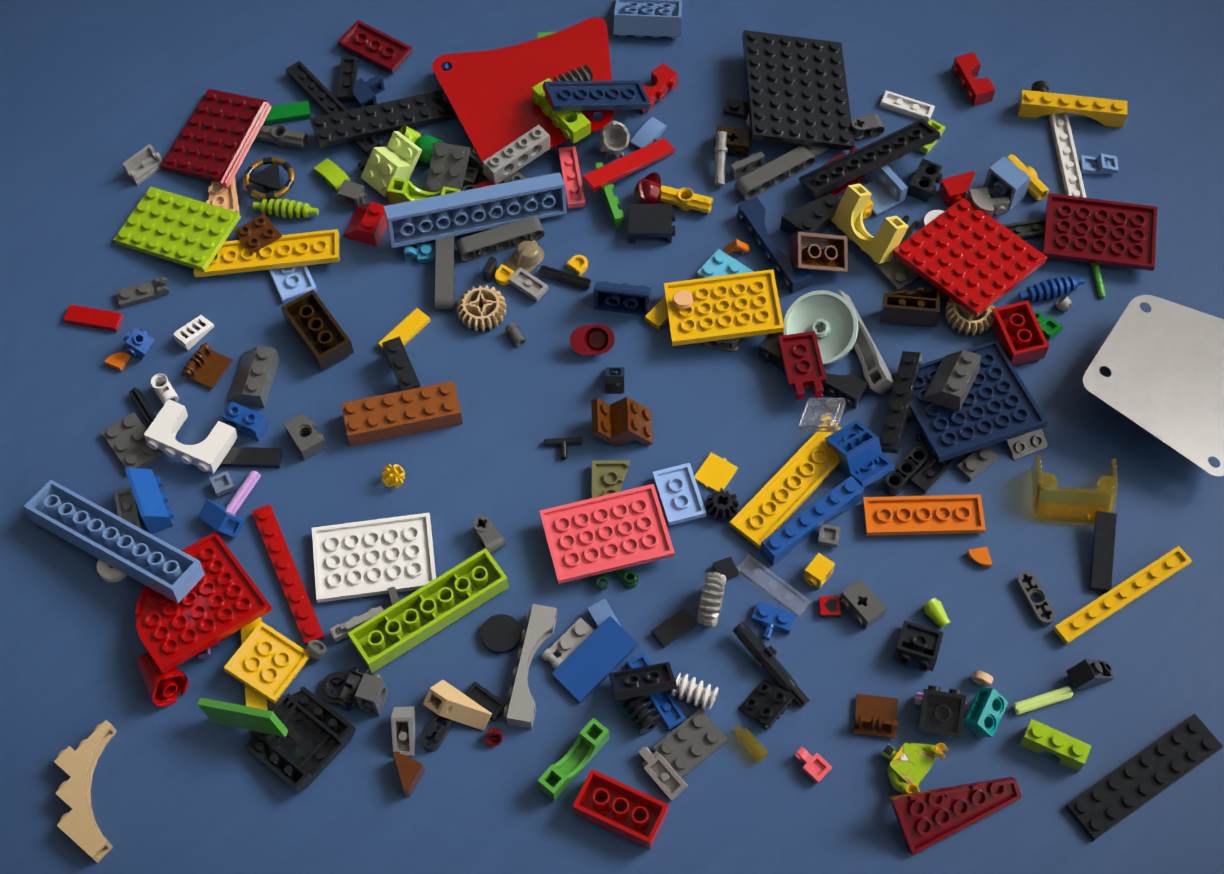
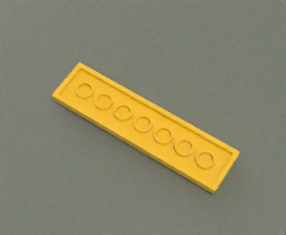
[194,229,340,278]
[729,419,841,549]

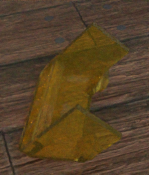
[1031,455,1118,525]

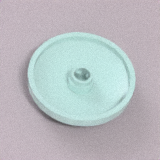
[783,290,858,365]

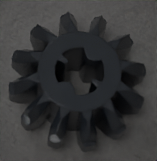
[706,487,739,522]

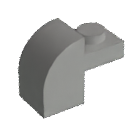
[967,187,1010,217]

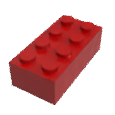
[572,769,669,850]

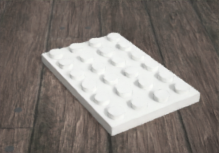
[312,513,436,603]

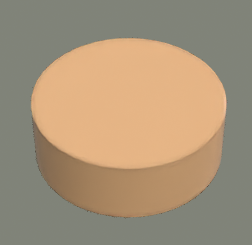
[674,290,693,309]
[971,670,993,687]

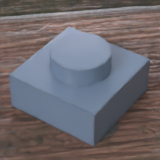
[210,471,236,497]

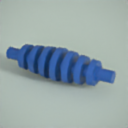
[1018,276,1085,301]

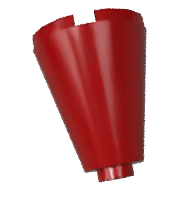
[137,652,189,707]

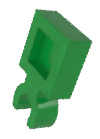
[1035,311,1063,340]

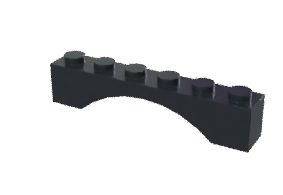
[758,333,868,409]

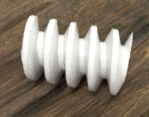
[672,673,719,710]

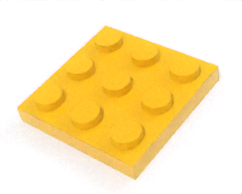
[224,621,311,704]

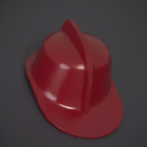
[634,172,661,204]
[570,324,615,355]

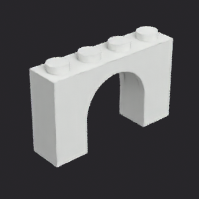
[144,399,238,474]

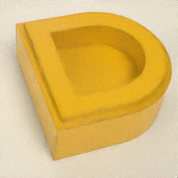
[566,255,588,276]
[495,264,515,286]

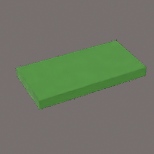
[197,698,288,737]

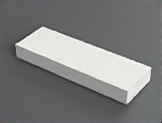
[880,91,935,122]

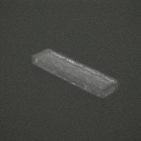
[736,554,812,618]

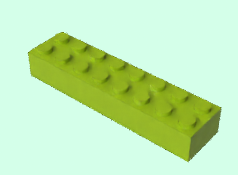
[348,548,509,673]

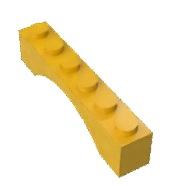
[1018,90,1127,128]

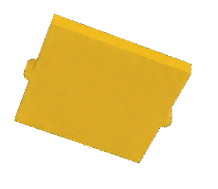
[694,452,738,492]

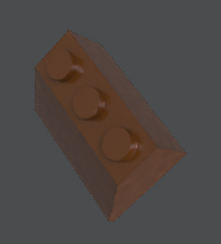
[788,232,848,273]

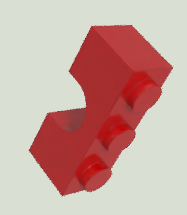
[952,52,995,106]
[636,63,678,114]

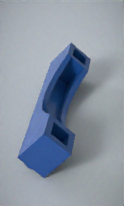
[760,476,864,566]

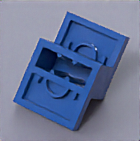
[825,420,895,488]

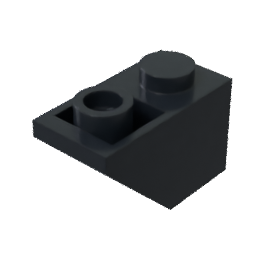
[1066,659,1115,690]

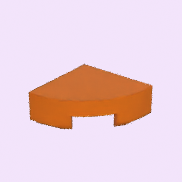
[724,239,750,255]
[104,352,131,371]
[967,547,992,568]

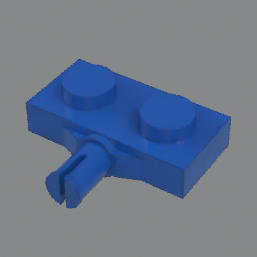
[751,601,796,641]

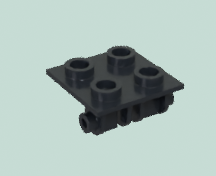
[738,679,795,730]

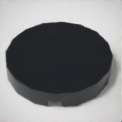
[481,614,521,654]

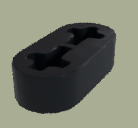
[421,714,452,752]

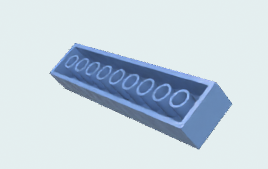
[383,172,567,248]
[23,480,205,603]

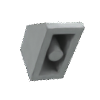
[391,706,416,756]

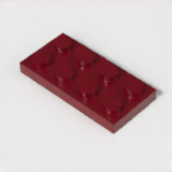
[338,20,413,74]

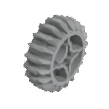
[697,572,726,627]

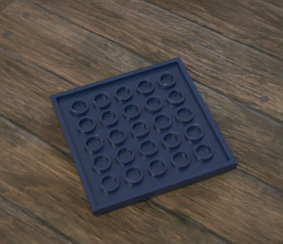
[892,340,1048,462]

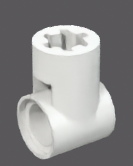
[151,374,179,405]

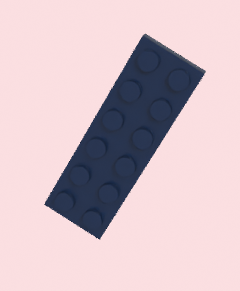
[542,80,651,111]

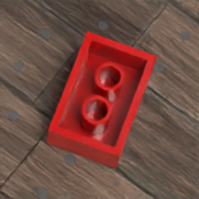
[991,300,1049,366]

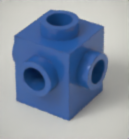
[123,328,155,360]

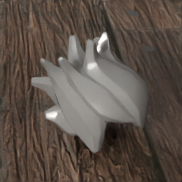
[599,121,630,159]

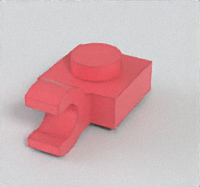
[795,747,832,784]

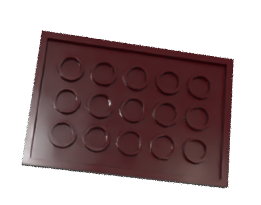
[160,89,267,182]
[1043,193,1158,271]

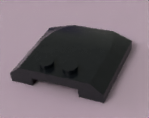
[245,687,356,793]

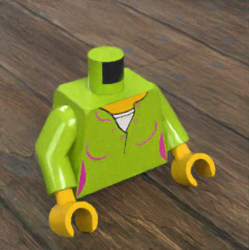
[882,743,949,794]

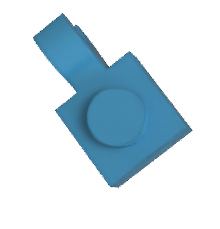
[404,243,436,263]

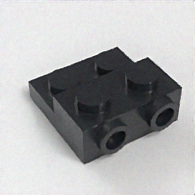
[893,620,944,672]
[918,685,966,738]

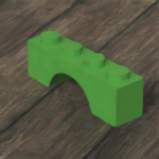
[538,718,609,801]

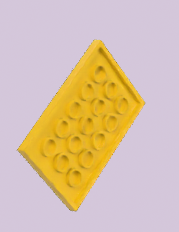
[664,269,784,346]

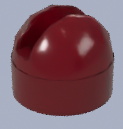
[485,728,502,746]

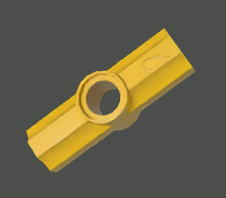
[1006,154,1049,201]
[660,185,713,214]

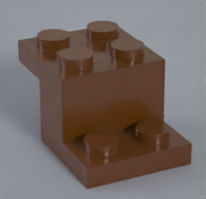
[591,397,653,447]

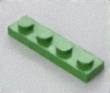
[595,162,624,229]

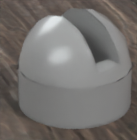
[1055,295,1072,311]

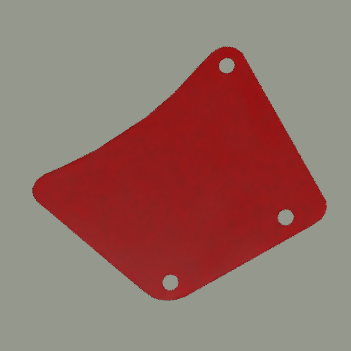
[432,17,614,163]

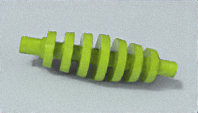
[252,199,319,219]

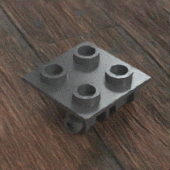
[1007,429,1048,460]

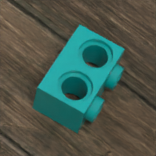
[963,688,1008,738]

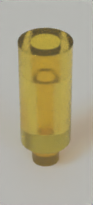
[733,725,769,763]

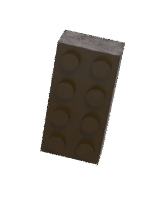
[281,290,354,371]

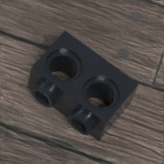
[907,159,943,202]

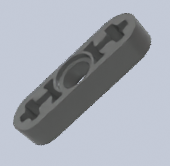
[1016,571,1055,626]

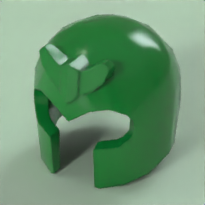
[414,135,444,165]

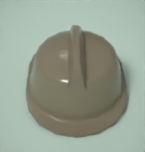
[506,240,545,273]

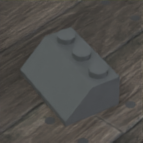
[228,346,280,408]
[923,350,981,411]

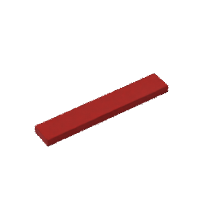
[582,138,675,191]

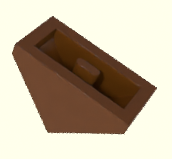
[393,751,425,798]

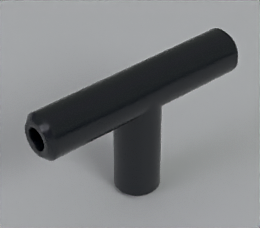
[544,437,583,460]

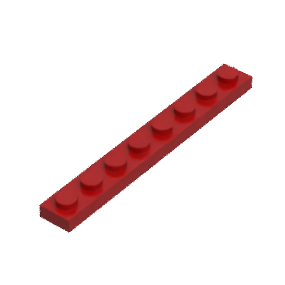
[252,504,325,646]

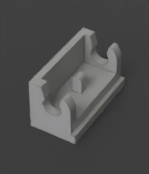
[122,144,163,186]

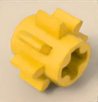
[381,464,405,488]

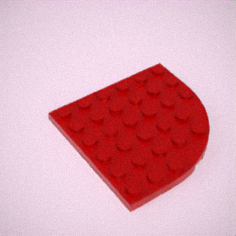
[135,531,272,674]

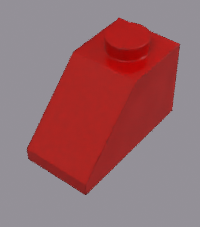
[939,171,975,207]

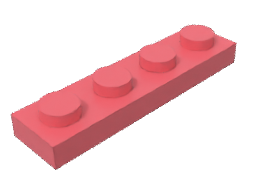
[558,146,585,209]

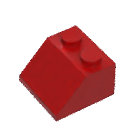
[343,202,386,247]

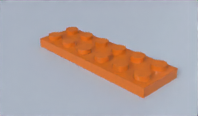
[862,494,986,536]

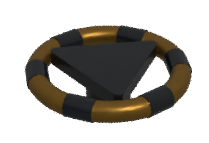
[243,157,295,200]

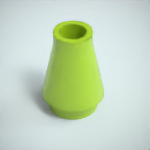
[922,598,950,629]

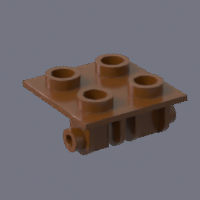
[233,213,282,255]
[181,342,233,389]
[854,694,898,739]

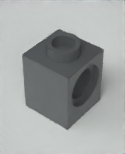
[337,180,367,209]

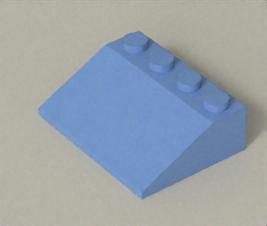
[613,0,682,39]

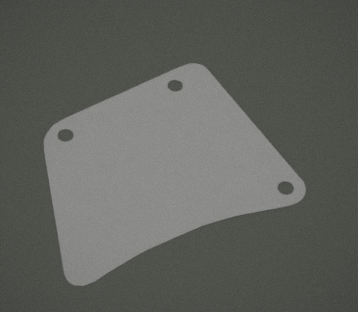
[1083,295,1224,476]

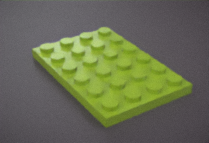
[113,186,241,272]

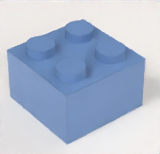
[984,156,1031,211]

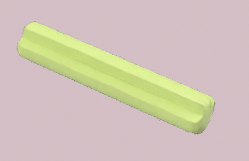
[1013,686,1073,715]

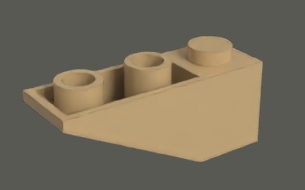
[423,680,492,731]

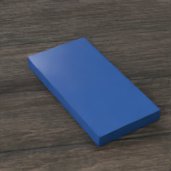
[552,616,639,703]

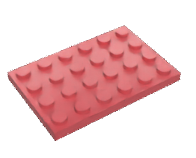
[539,484,675,584]

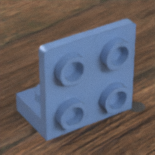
[863,165,908,216]

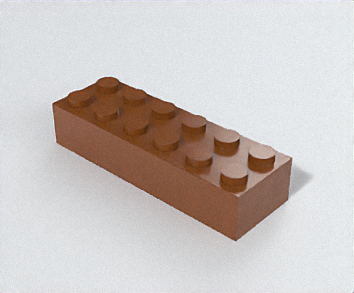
[341,381,463,447]

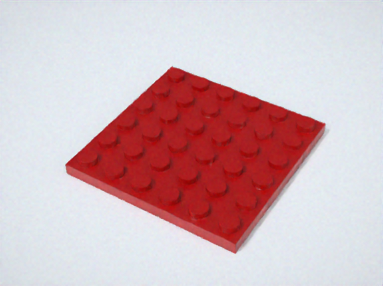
[892,197,1047,317]

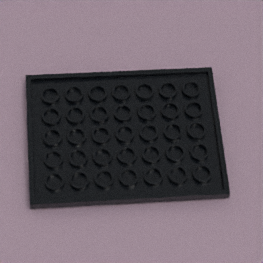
[742,30,855,150]

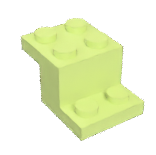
[361,131,422,197]

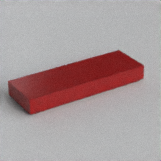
[63,304,123,332]

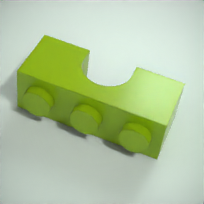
[1019,719,1092,772]

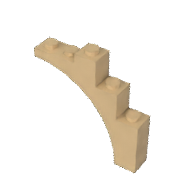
[54,720,117,863]

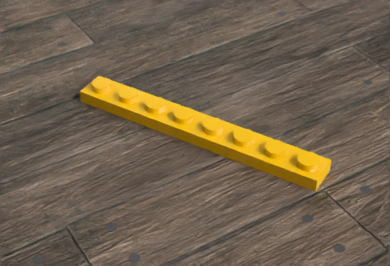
[1053,546,1192,645]

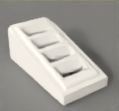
[173,315,215,351]

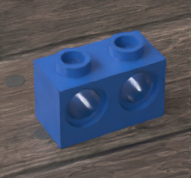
[222,401,269,441]

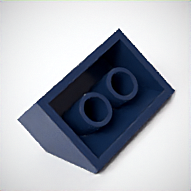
[594,281,652,316]

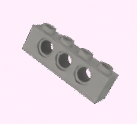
[483,125,550,185]

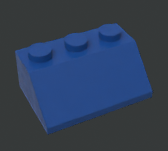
[125,467,174,534]

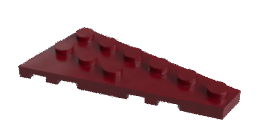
[889,777,1022,855]

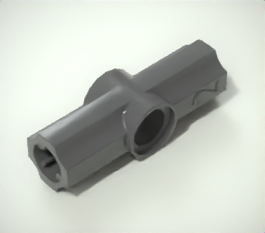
[254,125,308,148]

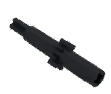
[733,622,810,708]

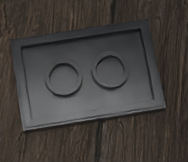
[609,662,677,701]

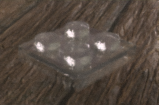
[798,397,846,432]

